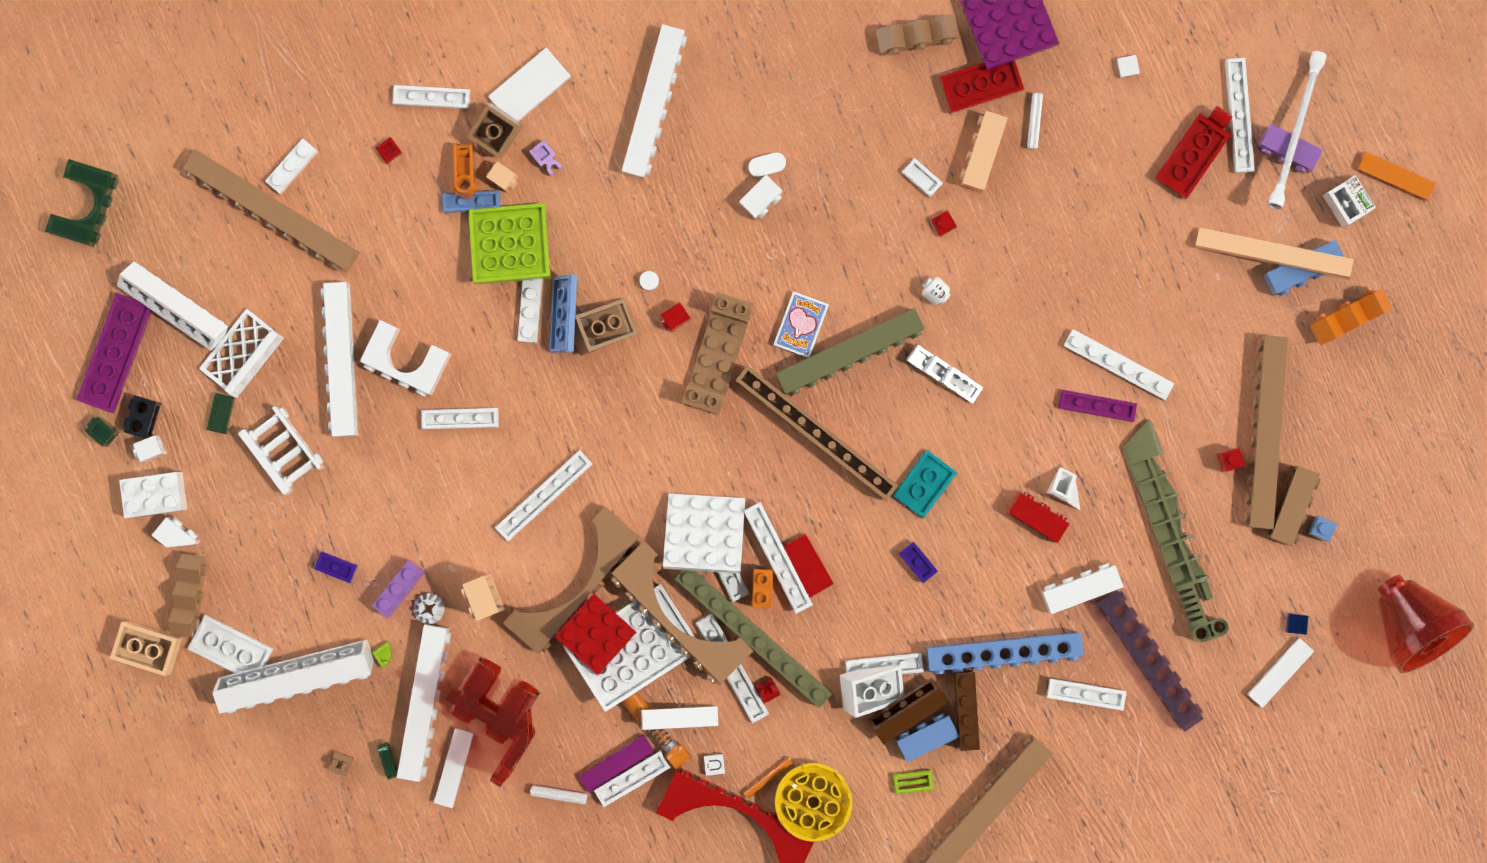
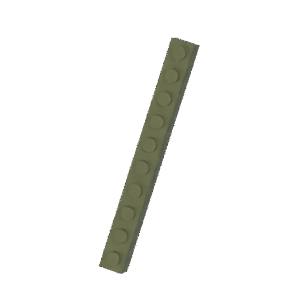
[675,570,832,708]

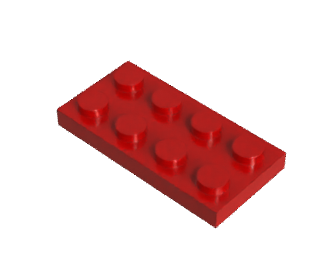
[940,61,1024,114]

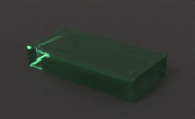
[206,393,235,434]

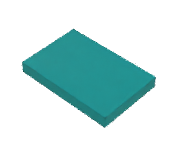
[892,450,958,519]

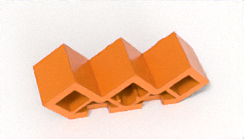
[1310,288,1392,346]

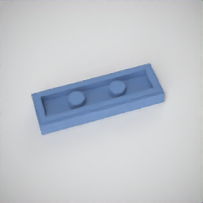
[442,190,501,213]

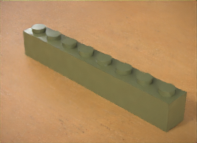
[776,308,925,396]

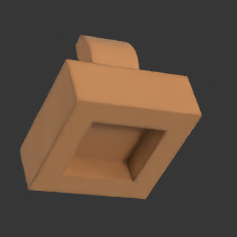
[328,751,354,777]

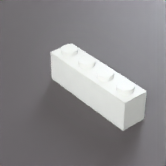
[1041,563,1123,614]

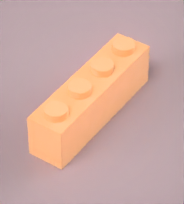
[959,111,1008,193]

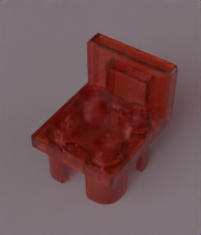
[445,657,540,787]

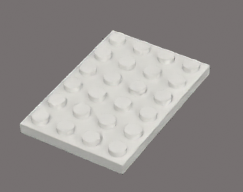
[563,584,695,712]

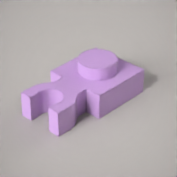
[529,140,563,176]

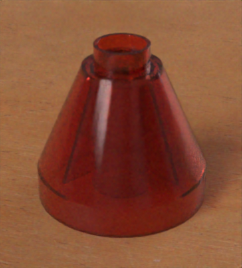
[1378,575,1474,673]

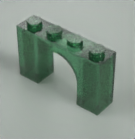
[45,159,118,247]

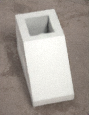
[152,517,201,547]

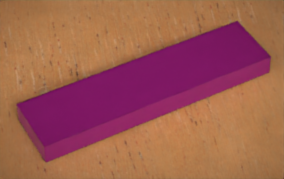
[1058,390,1137,422]
[579,735,654,793]

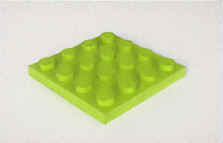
[469,203,551,285]

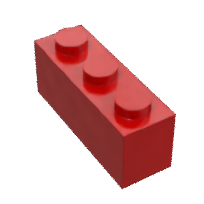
[1007,492,1070,543]

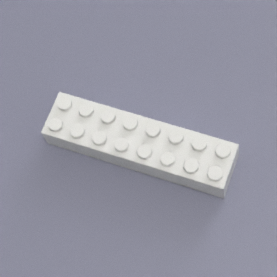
[212,640,374,714]

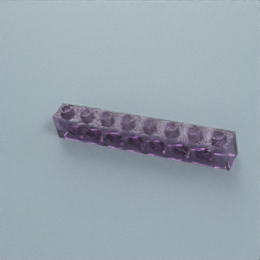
[1095,590,1204,732]

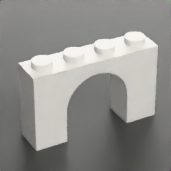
[360,320,452,397]

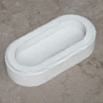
[749,153,786,178]

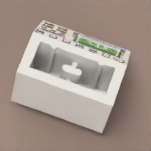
[1322,175,1376,228]

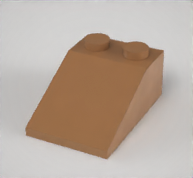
[574,299,638,356]

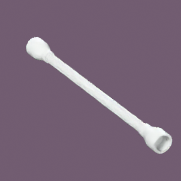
[1267,51,1327,210]

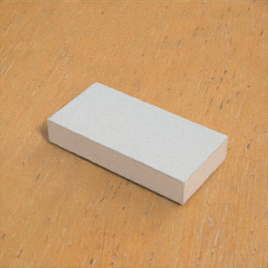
[902,158,943,198]

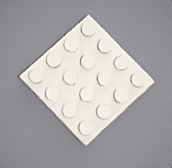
[663,493,745,574]

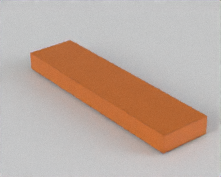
[1356,151,1435,201]

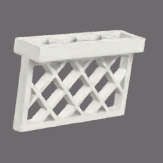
[199,309,284,398]

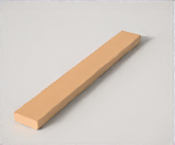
[1195,228,1354,279]

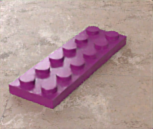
[76,292,152,413]

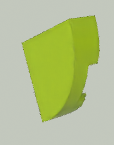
[372,642,392,668]

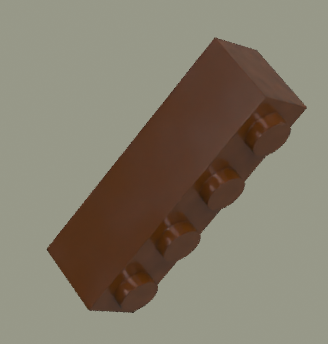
[954,671,980,751]
[867,678,948,745]

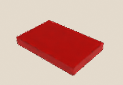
[783,534,834,598]

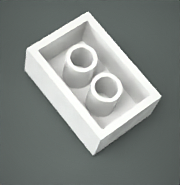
[119,472,188,518]

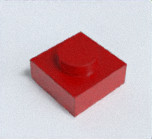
[931,210,957,237]

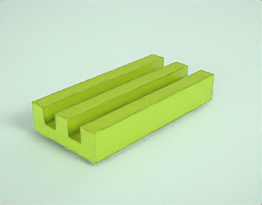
[893,770,934,794]

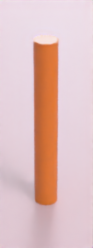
[743,757,793,799]

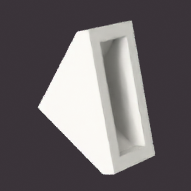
[1046,467,1080,510]

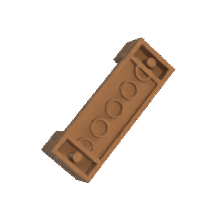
[682,292,754,416]

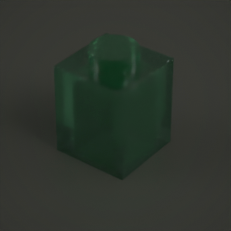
[85,417,120,447]

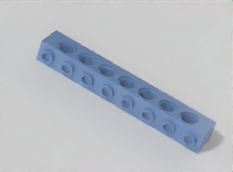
[926,632,1084,674]

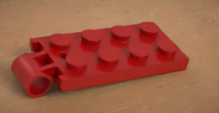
[1155,106,1233,200]

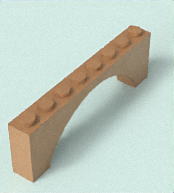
[503,507,640,654]
[610,541,753,685]

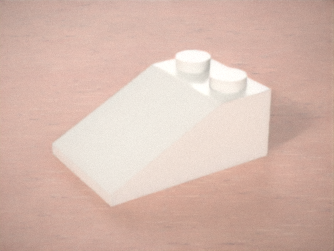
[840,665,904,718]

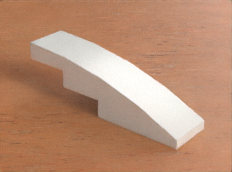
[906,344,983,404]

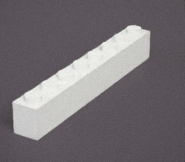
[622,24,687,180]
[321,282,358,437]
[397,624,451,782]

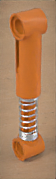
[622,692,692,769]

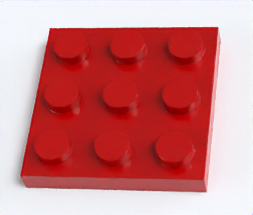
[554,594,637,676]

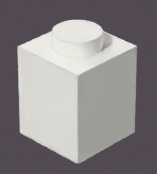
[133,435,167,462]

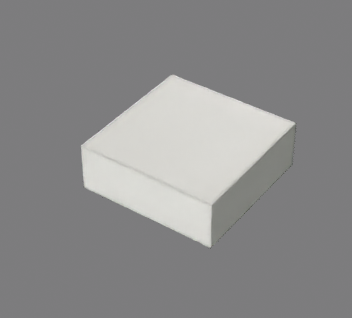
[1116,55,1140,78]

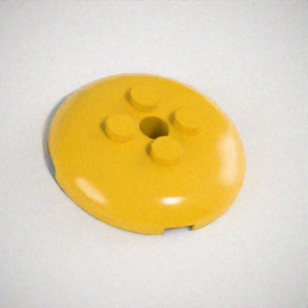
[775,763,852,842]

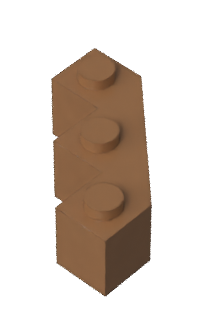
[876,15,960,55]
[168,553,208,637]

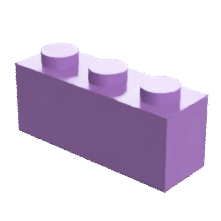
[1257,124,1323,174]
[372,560,426,618]

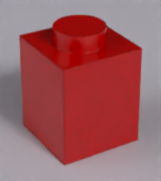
[660,302,691,332]
[1216,448,1245,472]

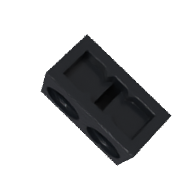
[123,395,161,439]

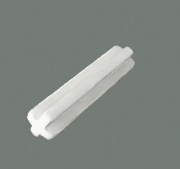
[1027,93,1043,149]
[530,785,587,804]

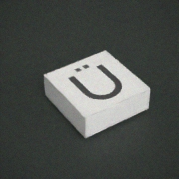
[704,754,725,776]

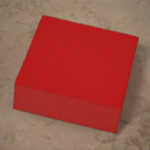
[376,137,402,164]

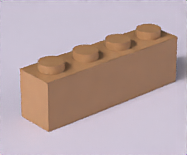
[1267,466,1320,546]

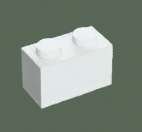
[739,175,782,220]

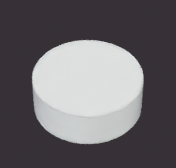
[640,271,659,291]

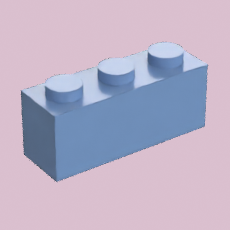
[896,713,959,762]

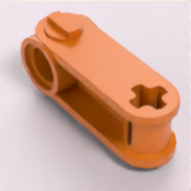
[452,142,478,199]

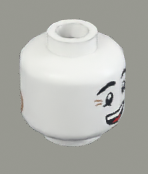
[922,277,951,305]

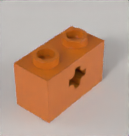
[752,569,773,609]

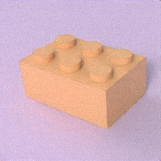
[461,574,505,621]
[110,621,183,676]

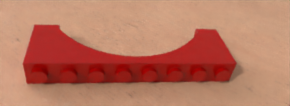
[656,768,814,863]

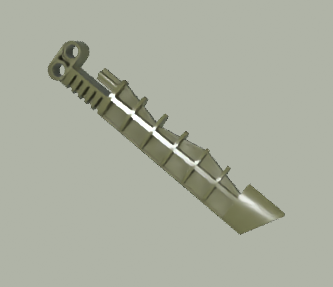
[1123,419,1229,642]

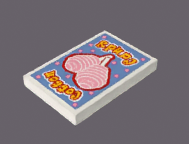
[773,291,829,358]

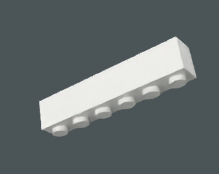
[117,262,228,351]

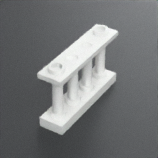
[238,406,324,495]

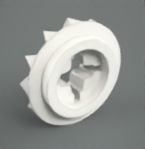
[413,593,444,624]

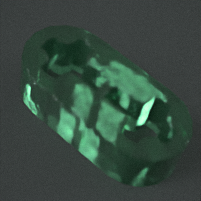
[378,742,398,780]

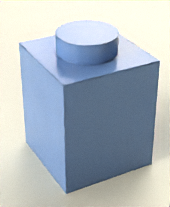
[1306,516,1337,542]

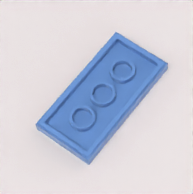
[549,274,577,353]

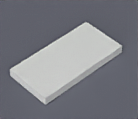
[488,47,571,121]
[187,614,274,673]

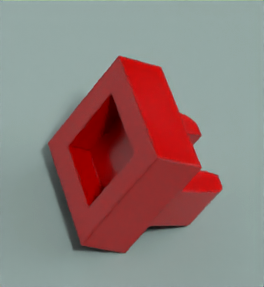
[755,678,781,704]

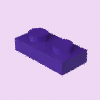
[898,541,938,583]
[314,551,358,583]

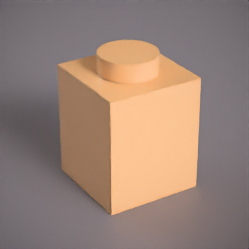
[486,162,518,192]

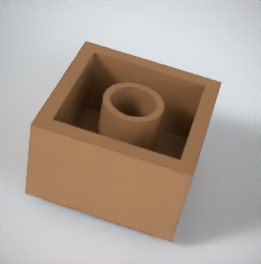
[467,104,523,158]

